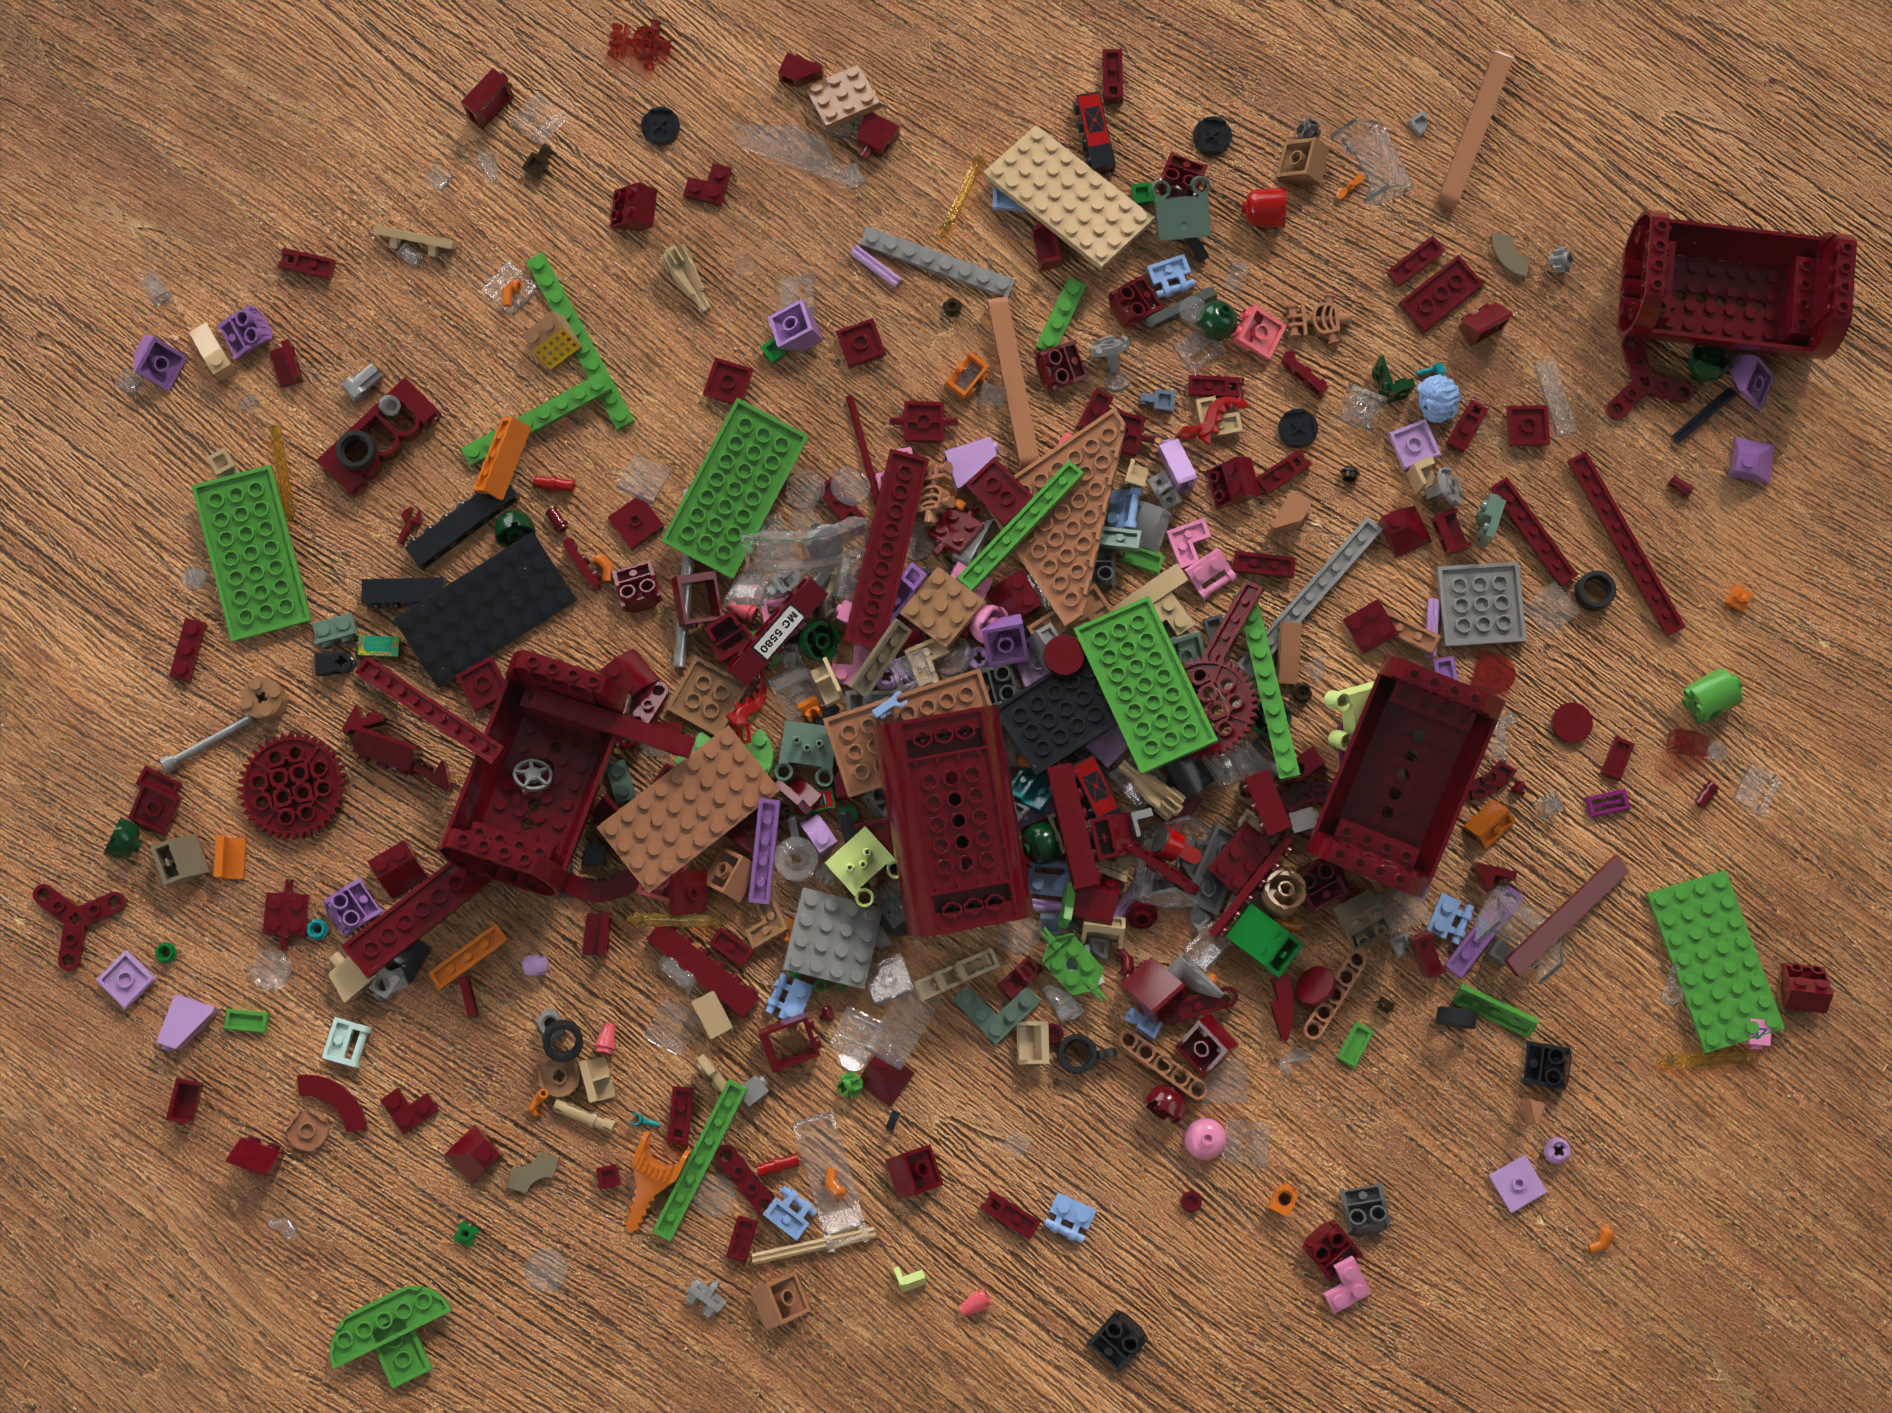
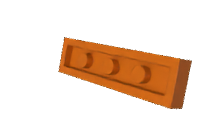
[428,923,509,990]

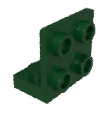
[1371,355,1416,404]

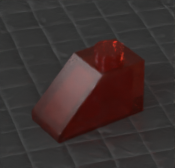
[1666,729,1710,758]

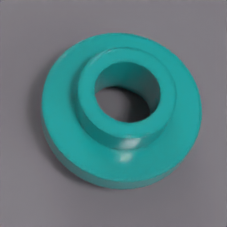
[307,919,328,940]

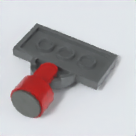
[1152,823,1235,916]

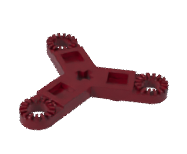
[1605,337,1694,421]
[33,884,127,971]

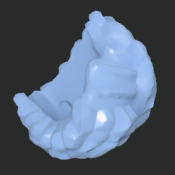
[1417,374,1461,423]

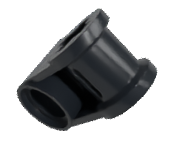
[314,652,356,676]

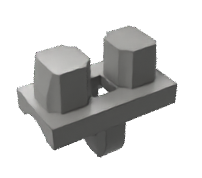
[1146,470,1183,510]
[766,570,802,598]
[686,1278,727,1318]

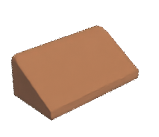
[1521,1099,1546,1125]

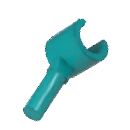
[1416,362,1446,376]
[630,1113,661,1128]

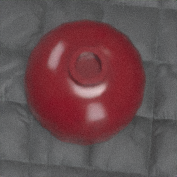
[1143,1085,1186,1125]

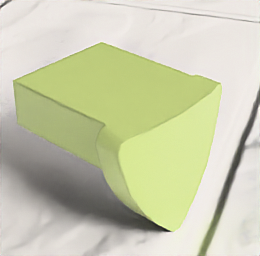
[893,1266,928,1293]

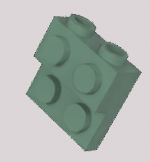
[1475,494,1506,547]
[1169,631,1205,665]

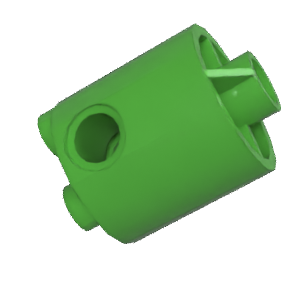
[1681,668,1743,725]

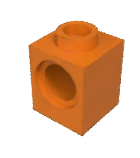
[1266,1183,1299,1218]

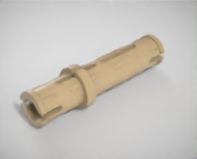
[552,1099,616,1134]

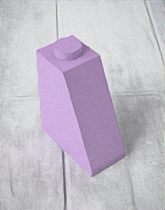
[945,436,999,493]
[1158,439,1198,493]
[799,813,838,858]
[156,994,220,1052]

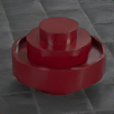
[1127,900,1158,929]

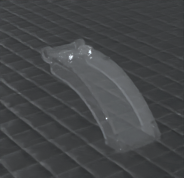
[740,517,869,574]
[792,1111,870,1253]

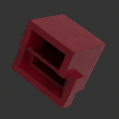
[704,611,753,664]

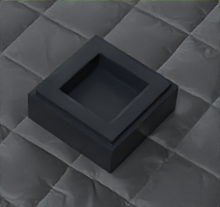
[583,843,607,866]

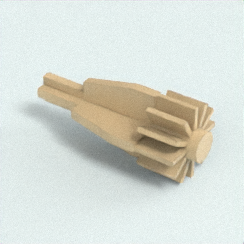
[659,244,711,313]
[1118,760,1186,821]

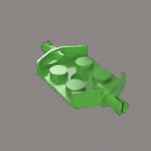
[1039,927,1107,1002]

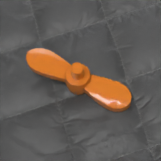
[1335,173,1365,200]

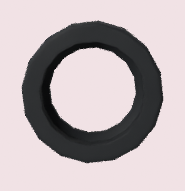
[335,430,377,471]
[1575,571,1617,611]
[1436,1006,1477,1029]
[542,1019,583,1062]
[1057,1034,1097,1074]

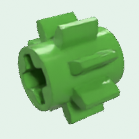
[837,1072,863,1099]

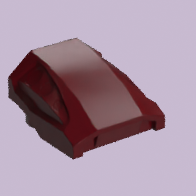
[1156,151,1208,198]
[1108,275,1165,328]
[1036,340,1089,391]
[612,559,662,613]
[1295,858,1349,913]
[1302,1220,1363,1283]

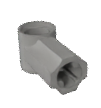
[341,363,384,403]

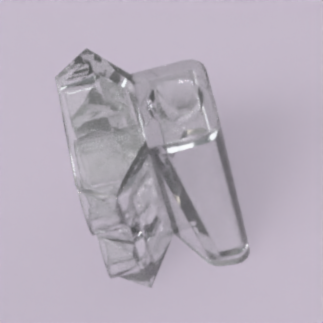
[1204,739,1257,788]

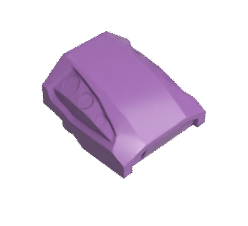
[216,305,273,360]
[323,878,384,937]

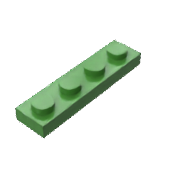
[1036,277,1087,351]
[1452,984,1539,1038]

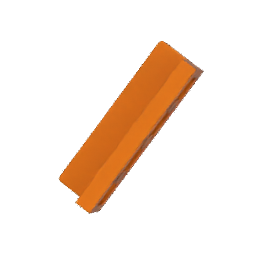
[473,417,531,500]

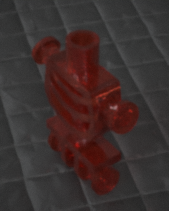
[607,19,672,70]

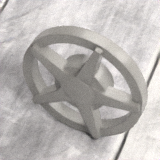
[513,758,553,792]

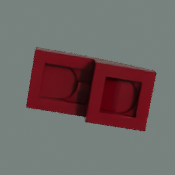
[997,955,1043,1001]

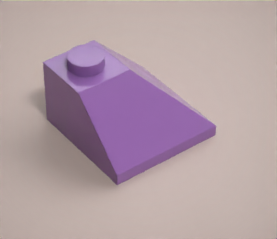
[768,299,823,350]
[134,335,188,391]
[1729,354,1775,411]
[1728,437,1775,484]
[982,614,1029,667]

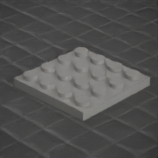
[1436,562,1527,648]
[782,887,883,990]

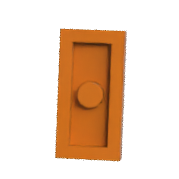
[1464,799,1516,849]
[213,835,246,879]

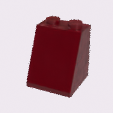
[1120,957,1186,1026]

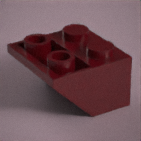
[610,182,657,231]
[1206,456,1261,509]
[1087,812,1135,862]
[1781,963,1834,1013]

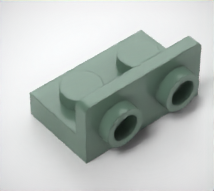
[312,612,359,649]

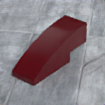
[1269,974,1294,1042]

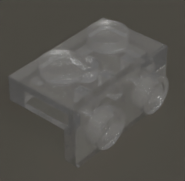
[1184,921,1233,973]

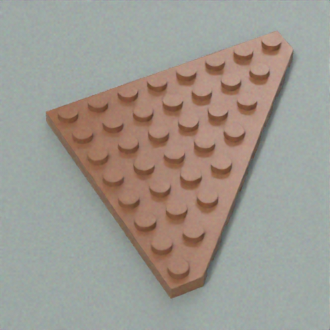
[985,407,1127,628]

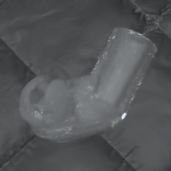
[1495,713,1518,741]
[268,1218,298,1240]

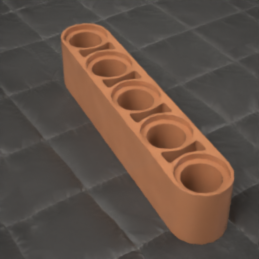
[1301,950,1367,1040]
[1119,1030,1207,1100]

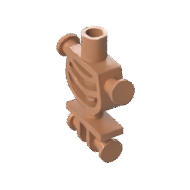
[1286,293,1352,346]
[916,461,956,526]

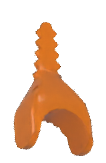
[624,1131,692,1233]

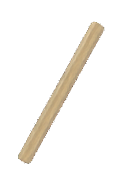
[751,1227,877,1265]

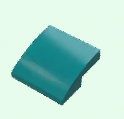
[1012,766,1052,814]

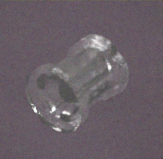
[397,242,424,269]

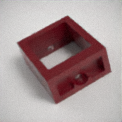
[461,68,514,130]
[671,571,723,630]
[758,1012,823,1073]

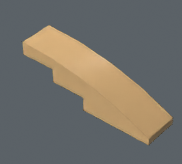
[1112,563,1189,611]
[913,948,1000,1002]

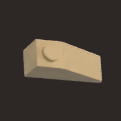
[189,322,237,382]

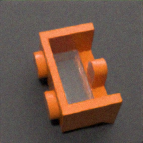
[944,351,989,400]

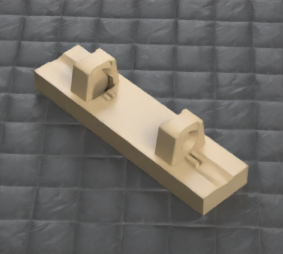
[374,226,458,257]

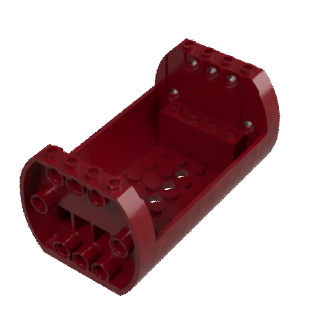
[1617,210,1857,360]
[436,650,632,897]
[1306,654,1506,899]
[872,704,1034,937]

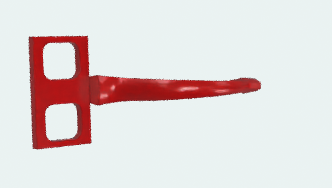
[1175,396,1248,445]
[726,671,767,744]

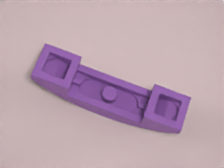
[890,562,928,624]

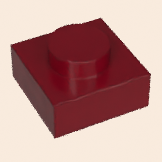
[596,1164,622,1190]

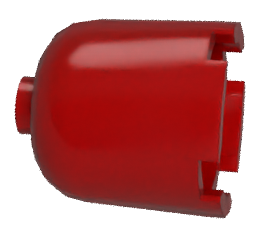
[1242,188,1287,228]

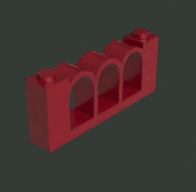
[317,377,442,498]

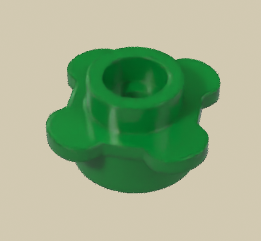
[454,1222,479,1247]

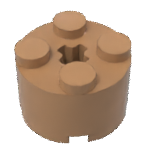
[241,677,288,722]
[1260,870,1306,919]

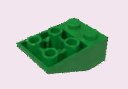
[1225,903,1304,978]

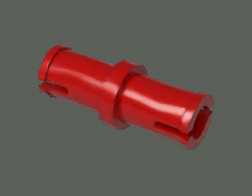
[533,475,575,493]
[756,1153,800,1178]

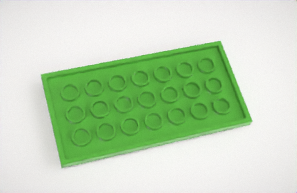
[661,398,809,579]
[191,465,313,642]
[1074,596,1218,776]
[1646,870,1785,1054]

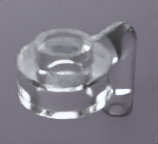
[1660,964,1684,1006]

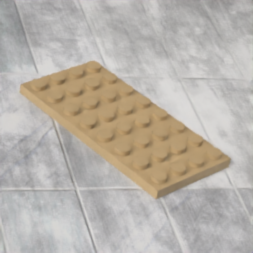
[983,125,1154,271]

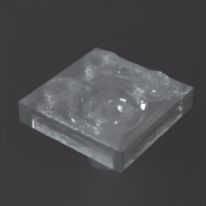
[1335,383,1387,432]

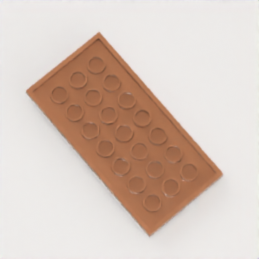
[822,668,1006,798]
[596,725,780,894]

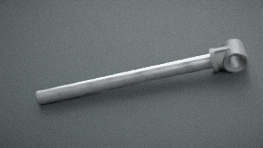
[673,489,695,668]

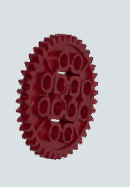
[1181,655,1259,762]
[237,732,348,840]

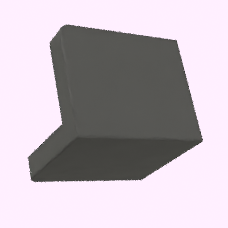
[1483,937,1514,967]

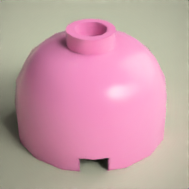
[970,605,1008,644]
[1184,1118,1227,1160]

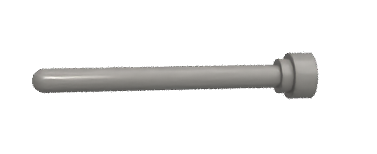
[160,715,254,773]

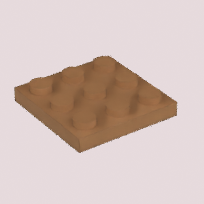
[805,65,881,131]
[900,567,986,650]
[665,656,750,736]

